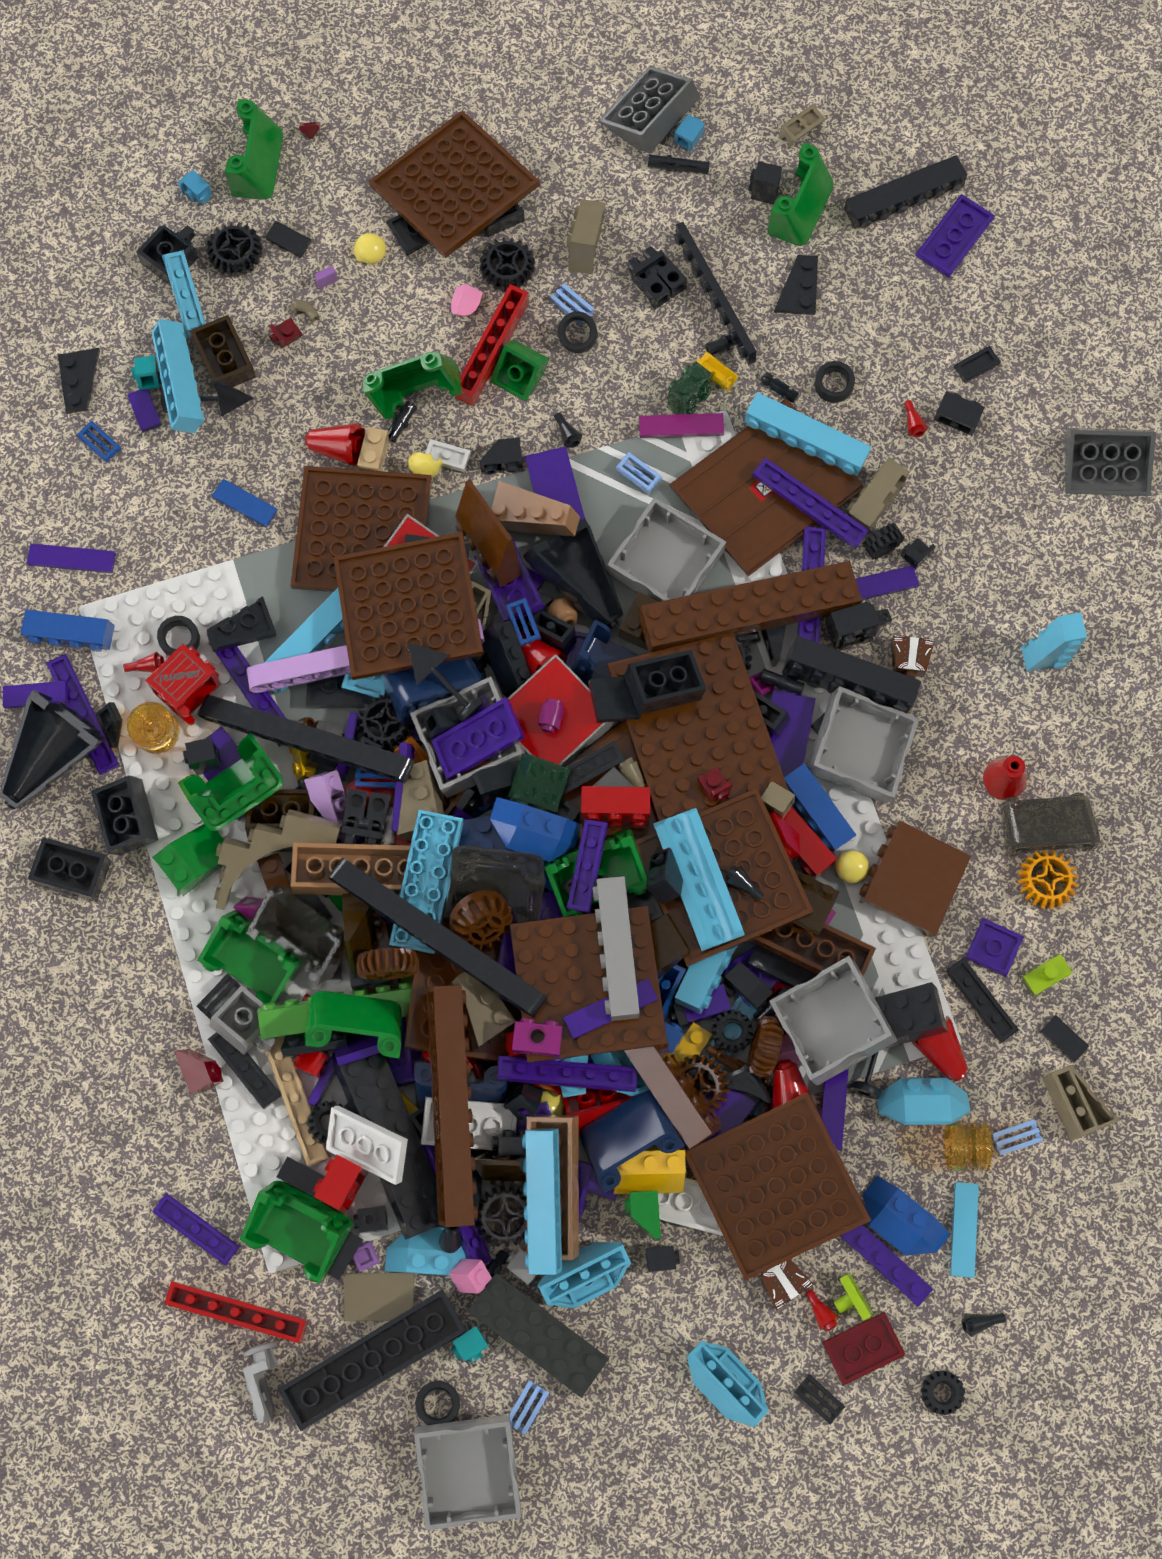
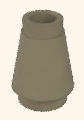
[616,757,646,787]

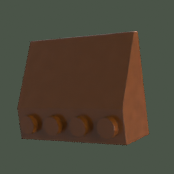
[455,479,523,587]

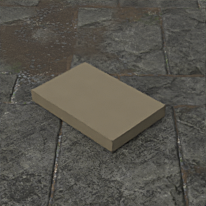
[344,1273,414,1322]

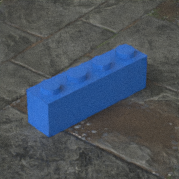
[21,609,115,652]
[784,763,856,853]

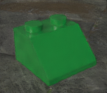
[490,339,550,401]
[624,1191,661,1241]

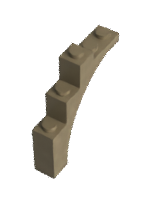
[214,809,342,910]

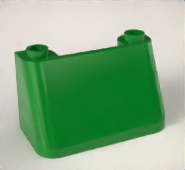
[225,99,283,200]
[767,142,834,246]
[363,351,462,420]
[178,733,283,831]
[545,829,648,917]
[197,910,309,1005]
[305,991,402,1058]
[240,1181,354,1283]

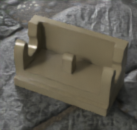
[778,104,825,147]

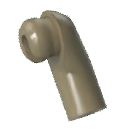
[289,299,320,322]

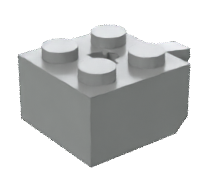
[210,985,277,1055]

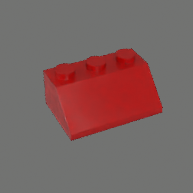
[561,1088,633,1136]

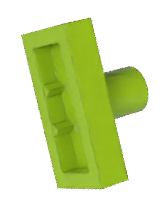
[1022,954,1073,996]
[834,1272,873,1321]

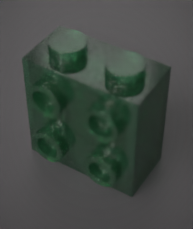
[667,361,712,415]
[508,754,570,812]

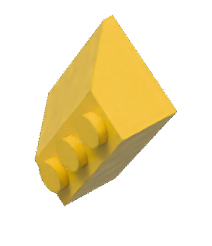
[613,1146,685,1194]

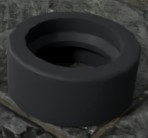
[558,311,598,353]
[814,361,855,403]
[157,615,200,656]
[415,1381,460,1425]

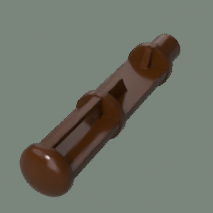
[705,1044,770,1087]

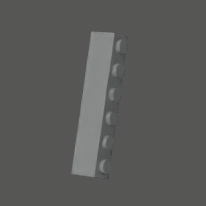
[593,876,640,1021]

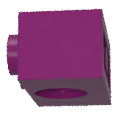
[512,1018,563,1057]

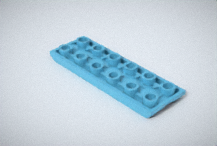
[653,808,745,951]
[389,809,463,954]

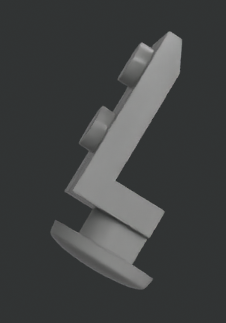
[242,1342,279,1424]

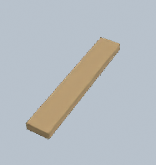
[265,1036,330,1167]

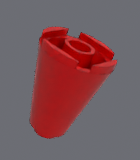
[305,423,366,466]
[515,631,567,676]
[983,756,1027,801]
[912,1016,968,1081]
[772,1059,813,1109]

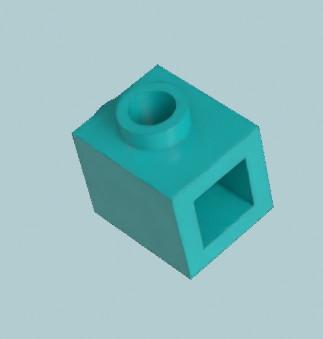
[131,355,160,390]
[451,1326,489,1363]

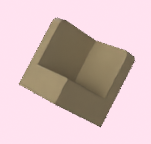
[761,782,795,819]

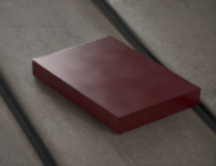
[822,1312,906,1386]

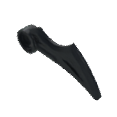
[687,1064,772,1103]

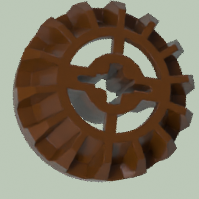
[449,890,513,950]

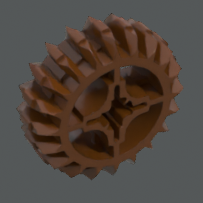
[356,947,419,981]
[747,1016,784,1078]
[680,1054,730,1113]

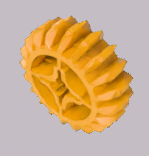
[1018,850,1078,910]

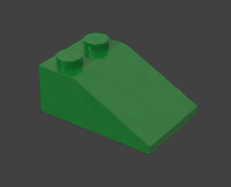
[152,824,224,896]

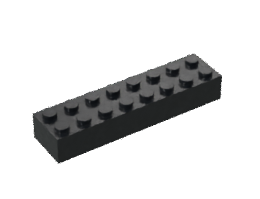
[334,1053,439,1240]
[278,1289,467,1431]

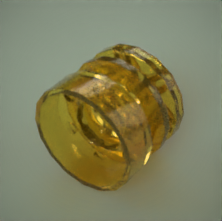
[127,702,180,754]
[944,1122,993,1171]

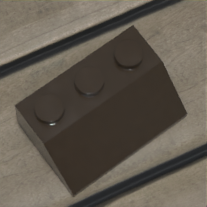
[245,789,316,839]
[792,869,839,936]

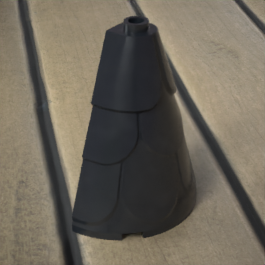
[523,518,624,629]
[0,690,104,810]

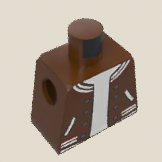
[891,635,935,679]
[759,1260,814,1310]

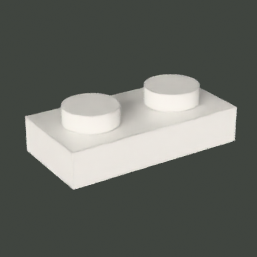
[425,439,471,472]

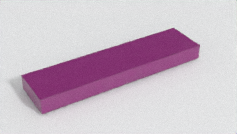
[639,413,724,438]

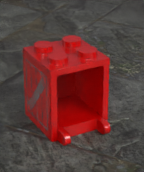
[145,643,221,726]

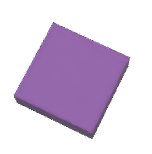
[314,266,338,289]
[353,1241,380,1272]

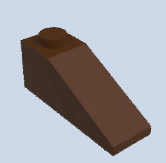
[257,853,299,927]

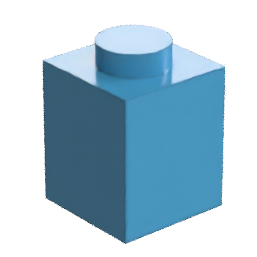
[674,114,705,152]

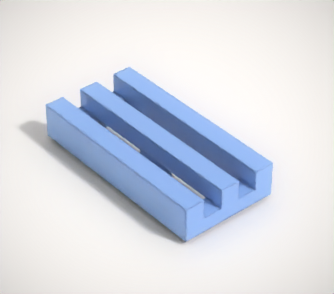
[550,283,594,325]
[616,452,662,494]
[991,1119,1043,1156]
[510,1380,549,1435]

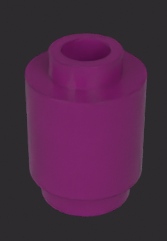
[538,698,564,733]

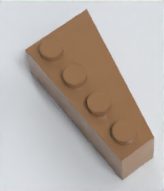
[491,481,580,536]

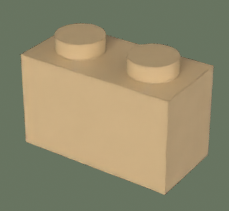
[357,427,389,471]

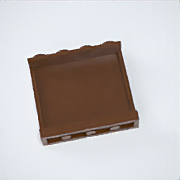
[859,821,971,938]

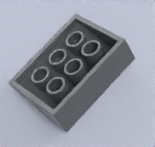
[599,66,700,153]
[1064,428,1156,496]

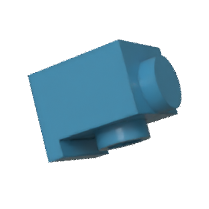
[178,169,212,204]

